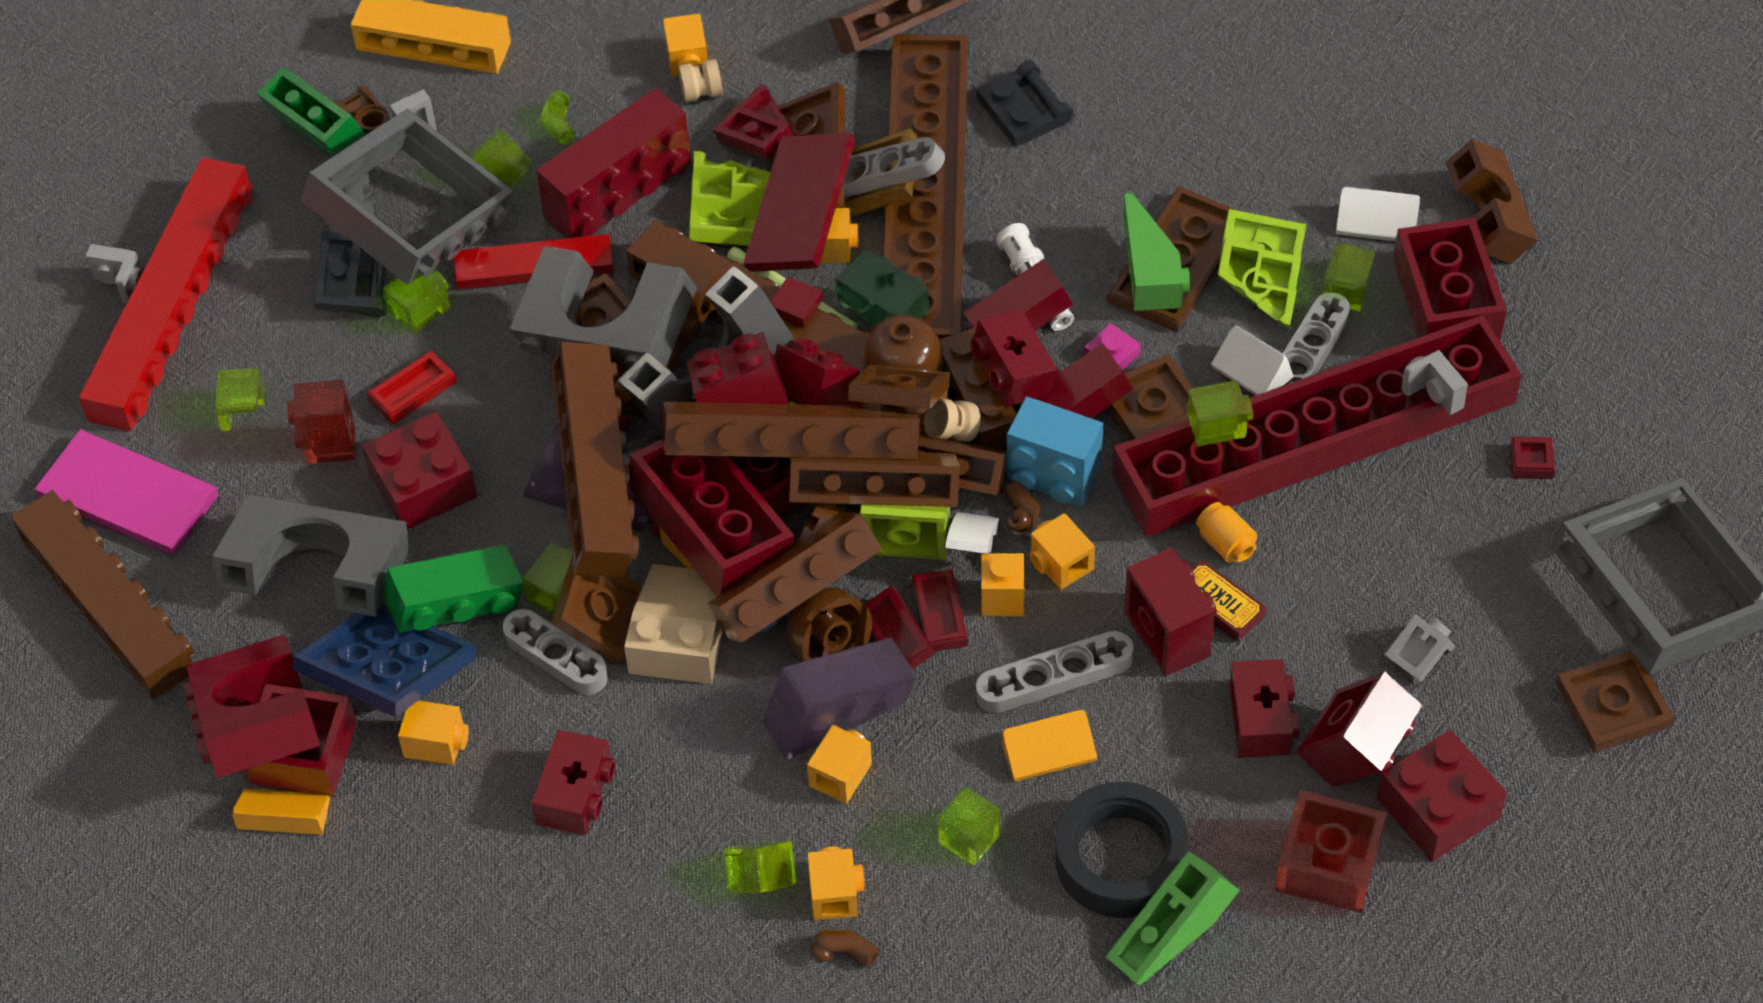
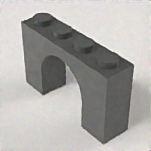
[509,246,697,369]
[618,266,793,435]
[212,495,408,617]

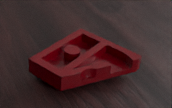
[713,83,794,160]

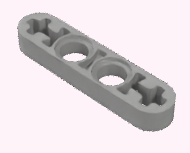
[844,137,945,198]
[1282,292,1350,385]
[976,631,1134,713]

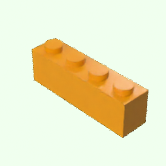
[351,0,511,74]

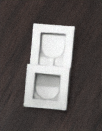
[945,512,999,553]

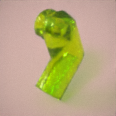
[541,90,575,145]

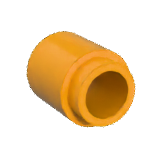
[1196,502,1257,563]

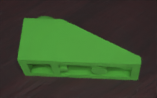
[1123,193,1190,311]
[1106,851,1240,985]

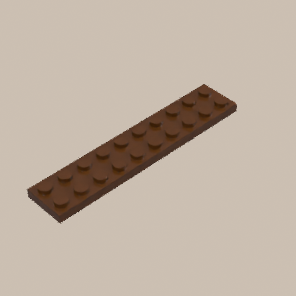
[881,34,968,339]

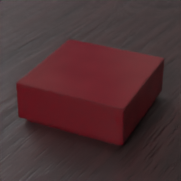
[770,276,823,327]
[1509,436,1555,479]

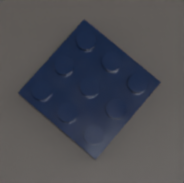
[293,604,476,717]

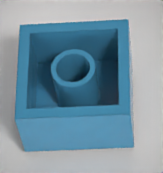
[1007,396,1103,507]

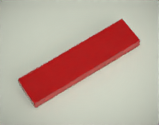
[454,234,614,290]

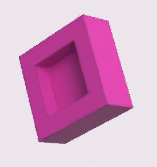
[1084,323,1141,370]

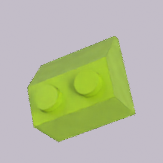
[860,504,950,560]

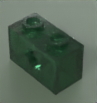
[836,249,929,326]

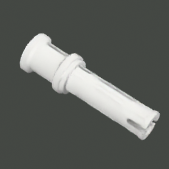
[995,223,1074,331]

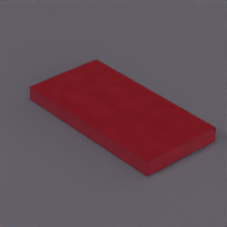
[743,132,855,272]

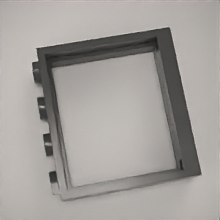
[300,108,513,285]
[1552,478,1763,674]

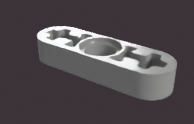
[503,609,608,695]

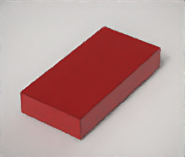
[367,350,457,425]

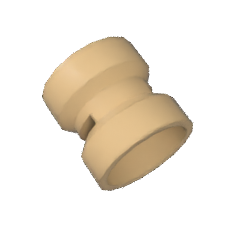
[678,59,723,103]
[923,398,981,442]

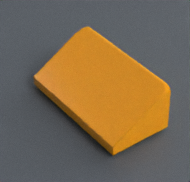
[1002,710,1097,782]
[232,788,330,835]

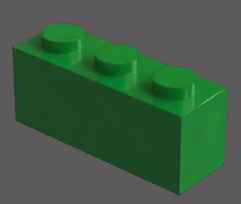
[256,67,366,158]
[382,545,524,633]

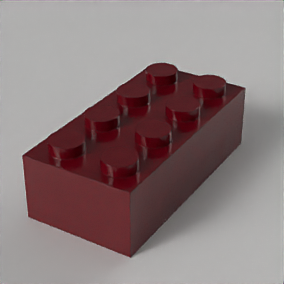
[536,88,691,238]
[628,440,794,597]

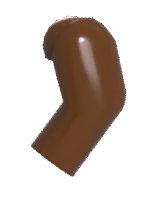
[1004,480,1041,536]
[810,929,880,967]

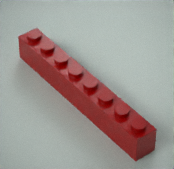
[79,157,253,431]

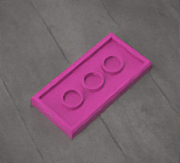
[34,429,219,556]

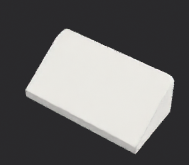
[1336,187,1420,241]
[1211,325,1294,396]

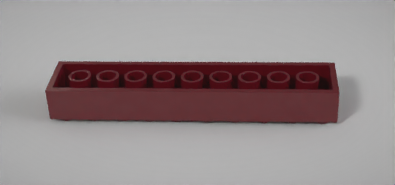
[1112,315,1522,537]

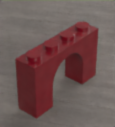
[964,259,1134,418]
[182,634,320,778]

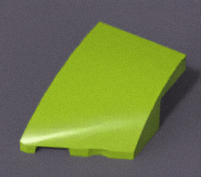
[689,151,771,246]
[1218,209,1306,327]

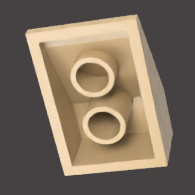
[624,564,723,684]

